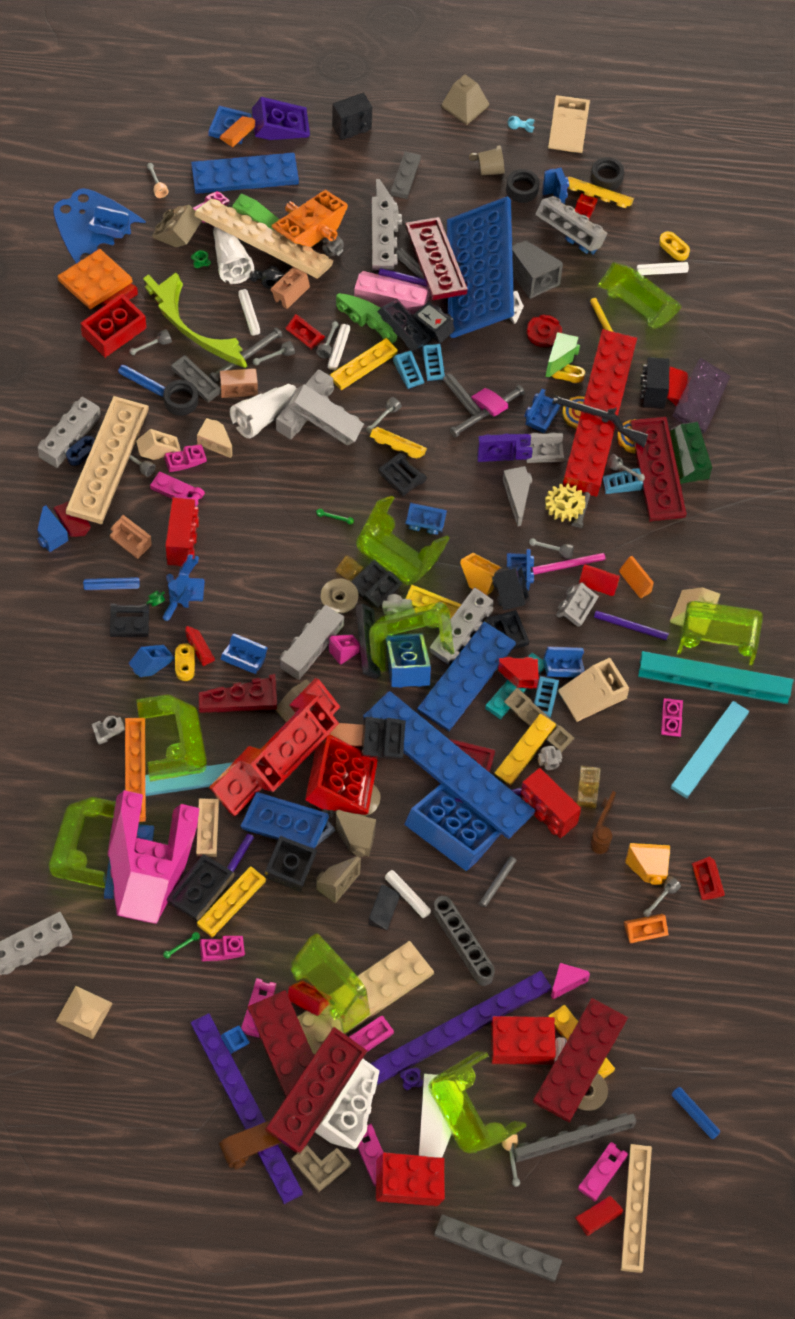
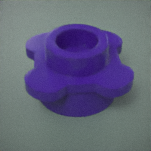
[400,1068,423,1090]

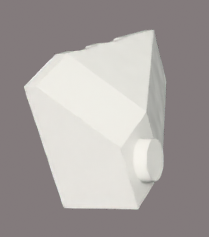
[315,1059,379,1150]
[419,1074,465,1158]

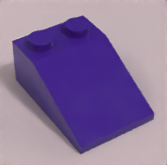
[252,97,310,140]

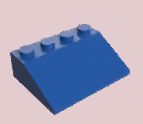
[404,784,501,871]

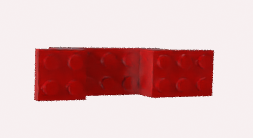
[209,678,340,816]

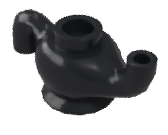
[250,266,292,289]

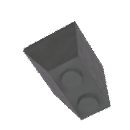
[512,240,563,299]

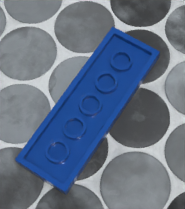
[191,153,299,194]
[417,621,516,732]

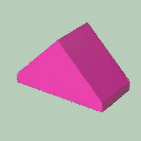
[329,635,360,665]
[551,963,590,999]

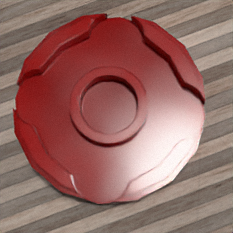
[526,315,562,348]

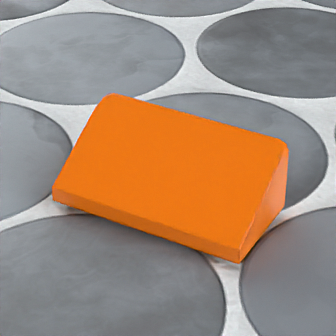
[220,116,255,147]
[619,556,654,598]
[624,914,669,943]

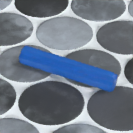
[118,365,166,396]
[83,577,140,590]
[672,1087,720,1139]

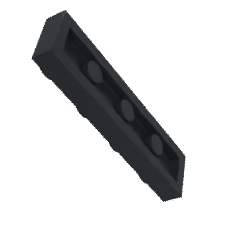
[356,603,381,679]

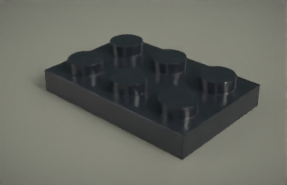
[377,299,433,352]
[167,854,235,921]

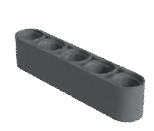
[433,896,495,986]

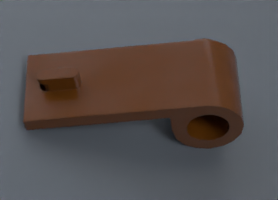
[590,791,616,854]
[219,1120,282,1169]

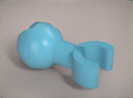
[507,116,535,132]

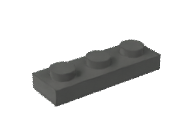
[391,152,421,199]
[171,355,221,403]

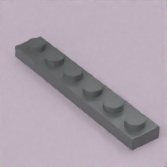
[514,1113,636,1163]
[434,1214,562,1282]

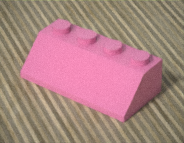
[354,271,430,314]

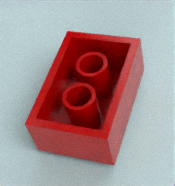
[80,294,146,358]
[166,497,199,566]
[520,768,581,839]
[491,1016,556,1065]
[376,1152,445,1206]

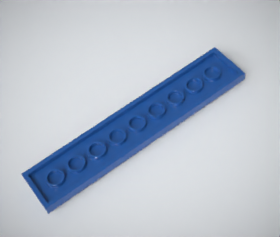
[363,691,535,839]

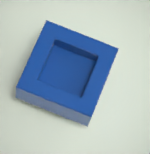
[220,1025,250,1054]

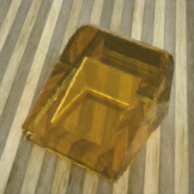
[336,555,364,581]

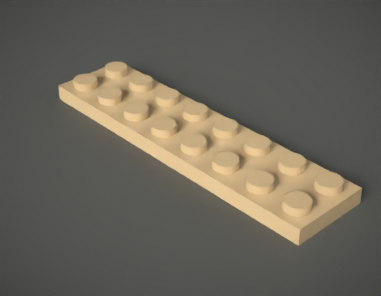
[194,199,333,279]
[66,396,149,524]
[298,941,434,1055]

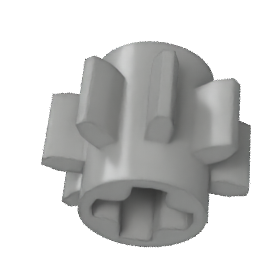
[538,746,562,770]

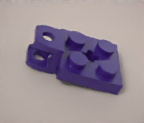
[477,433,533,462]

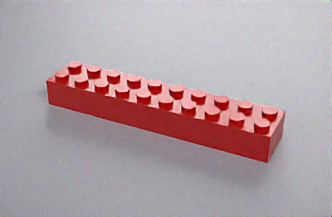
[562,329,637,497]

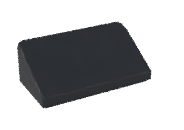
[368,885,401,931]

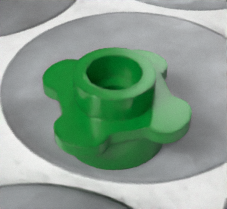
[191,250,211,268]
[146,590,165,607]

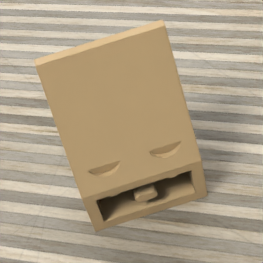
[548,95,590,153]
[558,658,629,722]

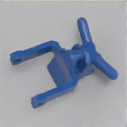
[163,555,205,621]

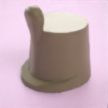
[469,145,505,175]

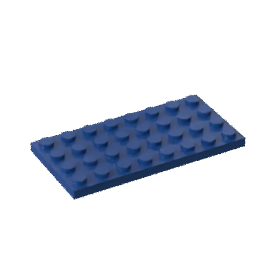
[447,196,514,338]

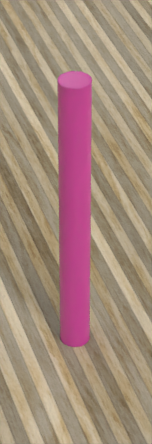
[532,553,605,575]

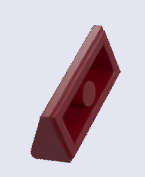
[53,501,91,537]

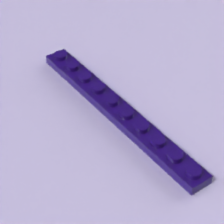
[370,971,552,1086]
[191,1014,303,1204]

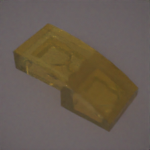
[577,766,601,808]

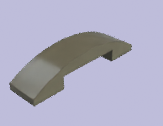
[504,688,575,753]

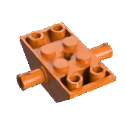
[272,190,348,247]

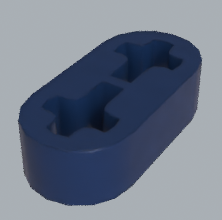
[66,436,95,466]

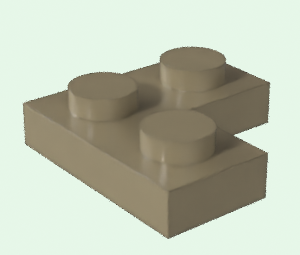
[291,1145,351,1192]

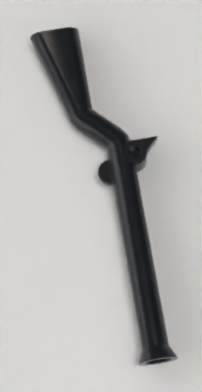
[552,394,648,448]

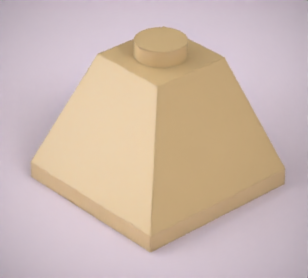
[670,587,720,635]
[56,986,112,1039]

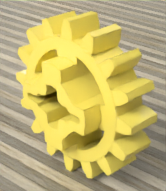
[545,484,586,522]

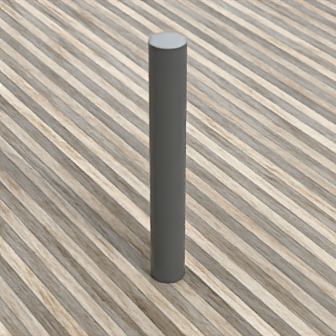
[479,856,517,908]

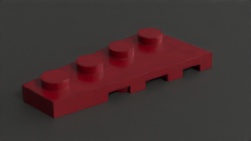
[199,674,277,713]

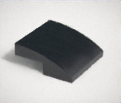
[351,559,403,608]
[361,717,406,759]

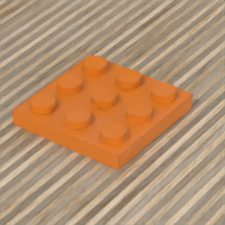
[57,249,133,310]

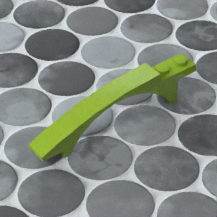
[143,273,247,368]

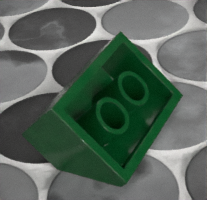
[669,422,712,484]

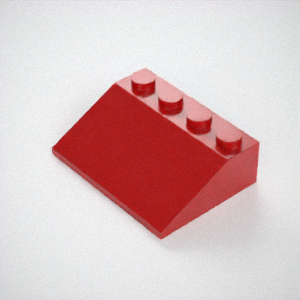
[305,734,378,815]

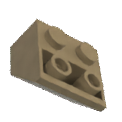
[152,205,202,247]

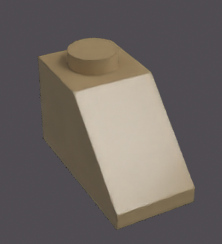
[197,418,232,458]
[136,429,181,460]

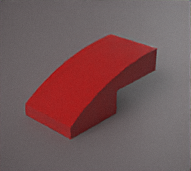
[575,193,598,220]

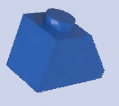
[37,505,68,552]
[129,645,175,677]

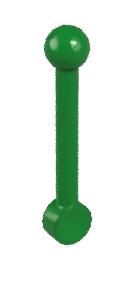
[316,509,354,524]
[163,932,200,959]

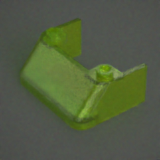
[597,262,682,329]
[356,496,450,585]
[677,601,763,665]
[369,602,454,672]
[136,695,207,782]
[49,797,116,888]
[291,933,370,1034]
[428,1051,527,1153]

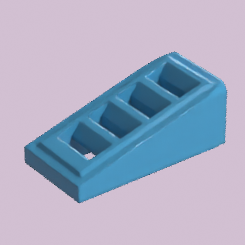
[422,344,445,381]
[393,350,425,389]
[602,468,643,494]
[534,676,559,718]

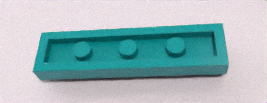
[485,653,545,720]

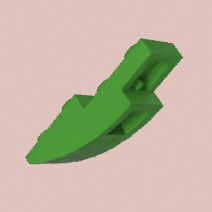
[336,293,397,343]

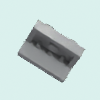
[526,432,564,463]

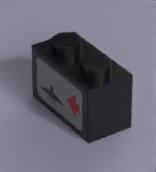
[413,301,456,343]

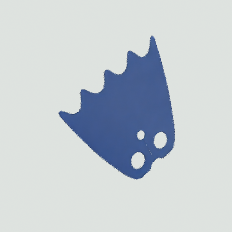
[54,188,146,264]

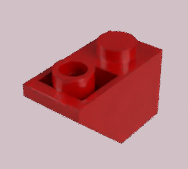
[498,657,538,688]

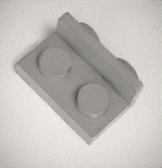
[556,583,599,627]

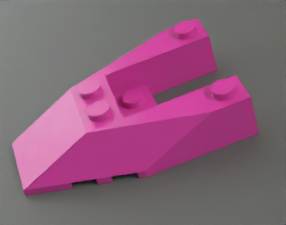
[108,790,200,924]

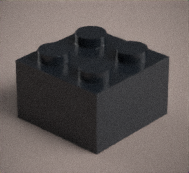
[332,92,373,140]
[640,357,669,409]
[492,563,530,610]
[264,835,317,892]

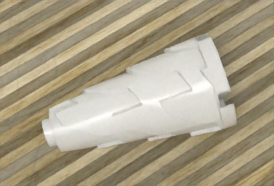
[213,227,254,284]
[230,384,297,439]

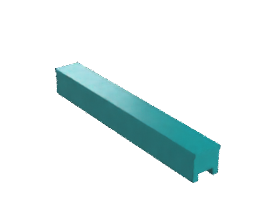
[638,651,794,704]

